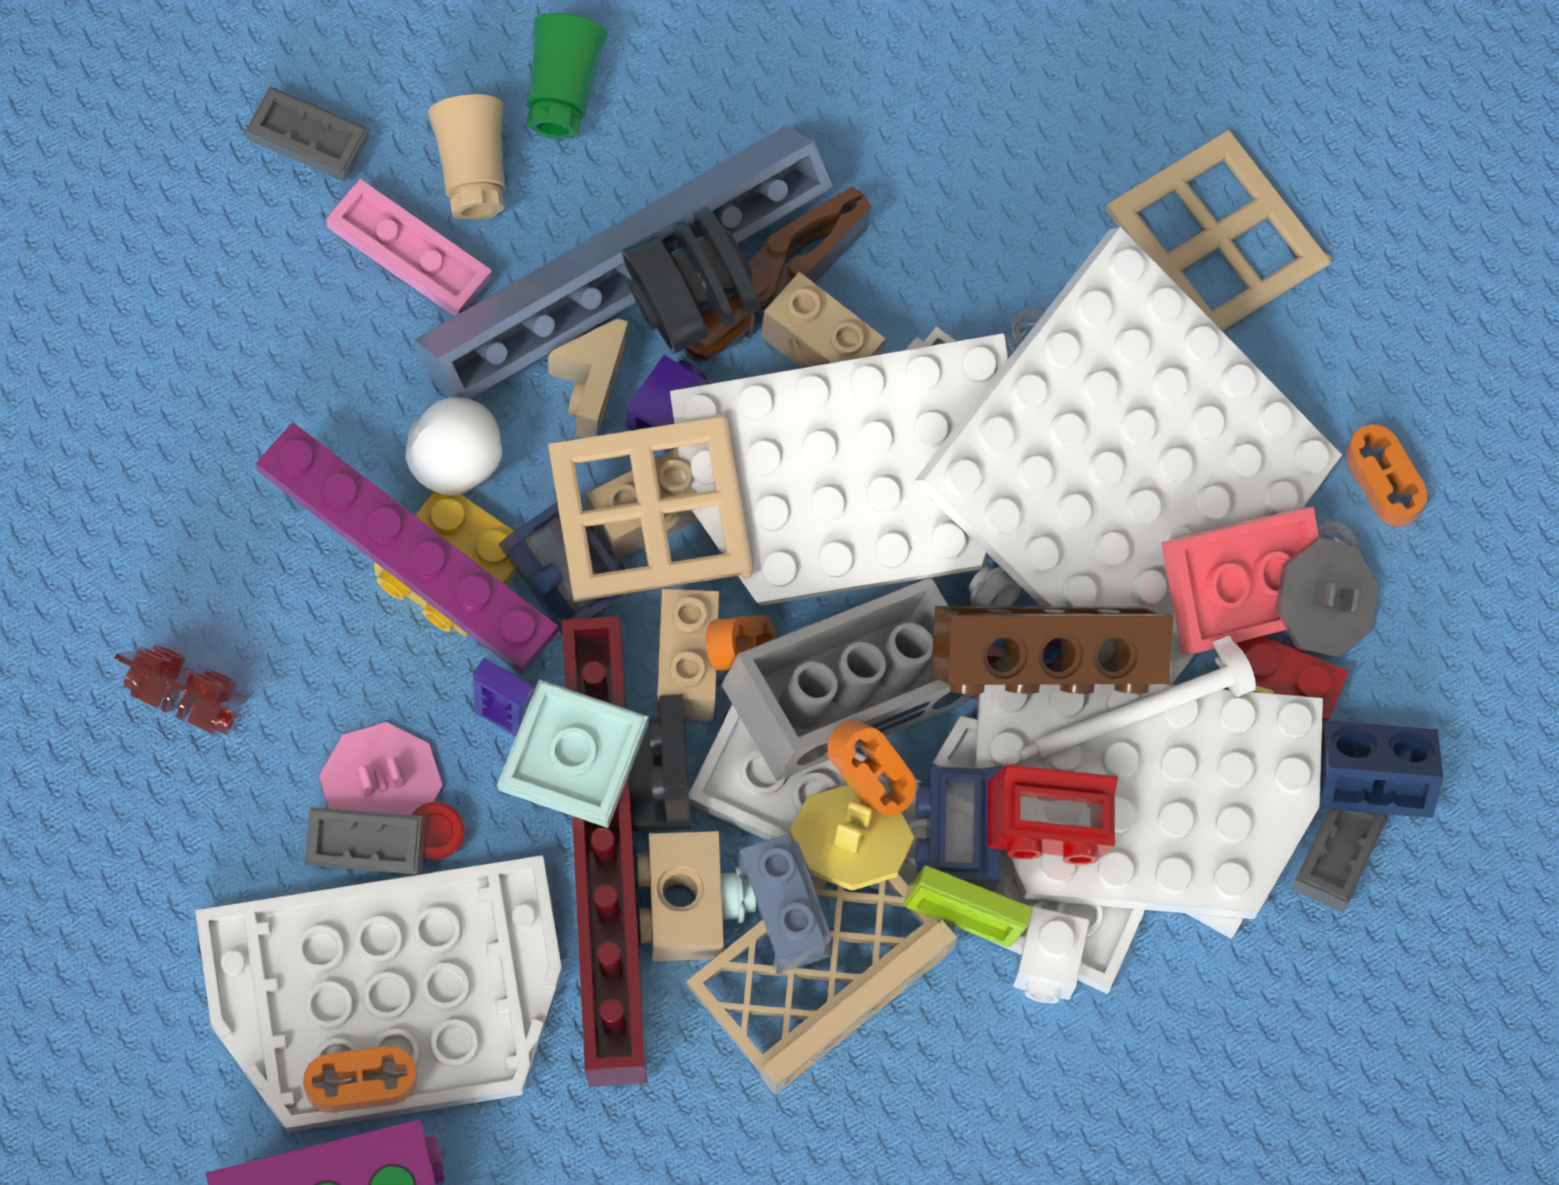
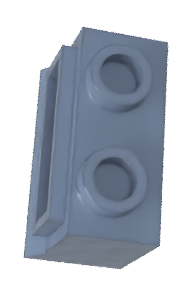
[739,834,832,974]

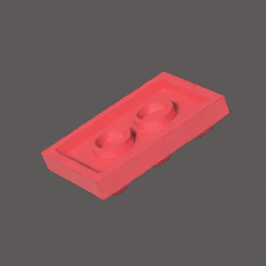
[1161,507,1319,654]

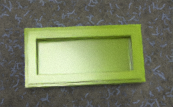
[903,865,1033,947]

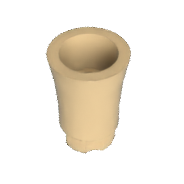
[428,94,506,221]

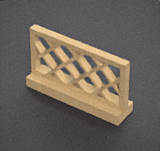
[686,874,957,1096]

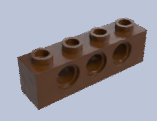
[931,606,1173,694]

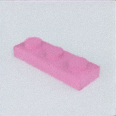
[326,179,492,317]

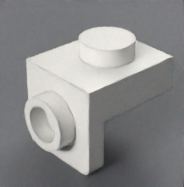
[1013,907,1090,1003]

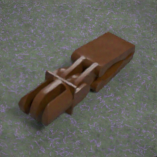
[683,186,871,361]

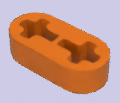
[1346,424,1427,527]
[706,615,777,671]
[828,719,916,816]
[303,1046,417,1113]

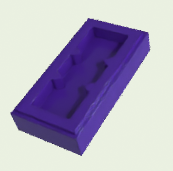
[473,658,534,737]

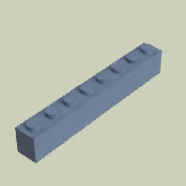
[414,126,833,399]

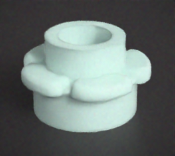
[721,866,756,923]

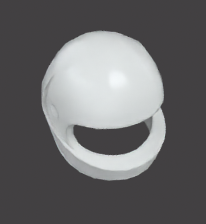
[406,397,502,495]

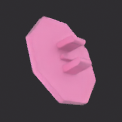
[319,722,443,815]

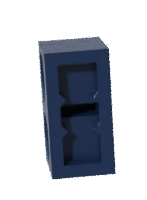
[1319,720,1443,818]

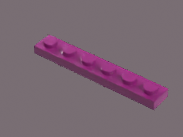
[256,422,558,675]

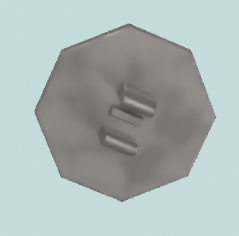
[1275,538,1379,657]

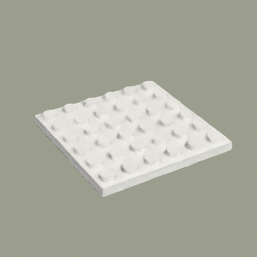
[914,227,1342,685]

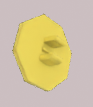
[789,784,915,891]

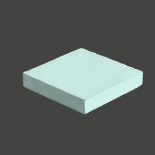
[497,680,649,828]

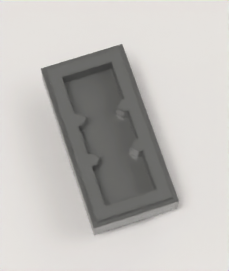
[245,86,369,182]
[305,807,427,874]
[1292,809,1389,913]

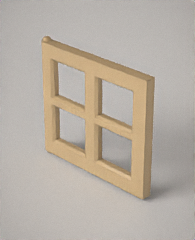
[1105,130,1331,331]
[548,412,754,602]

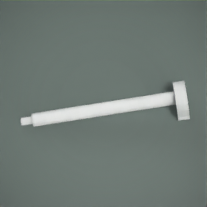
[1018,635,1256,761]

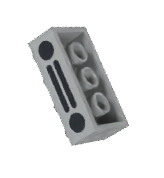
[722,577,973,781]

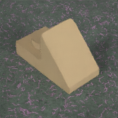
[548,318,628,438]

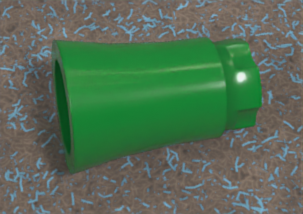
[527,13,608,139]

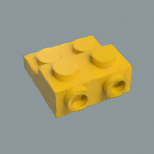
[374,491,517,637]

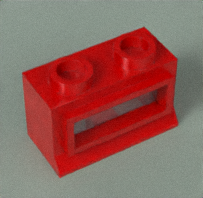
[987,764,1118,865]

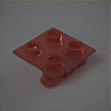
[114,645,249,735]

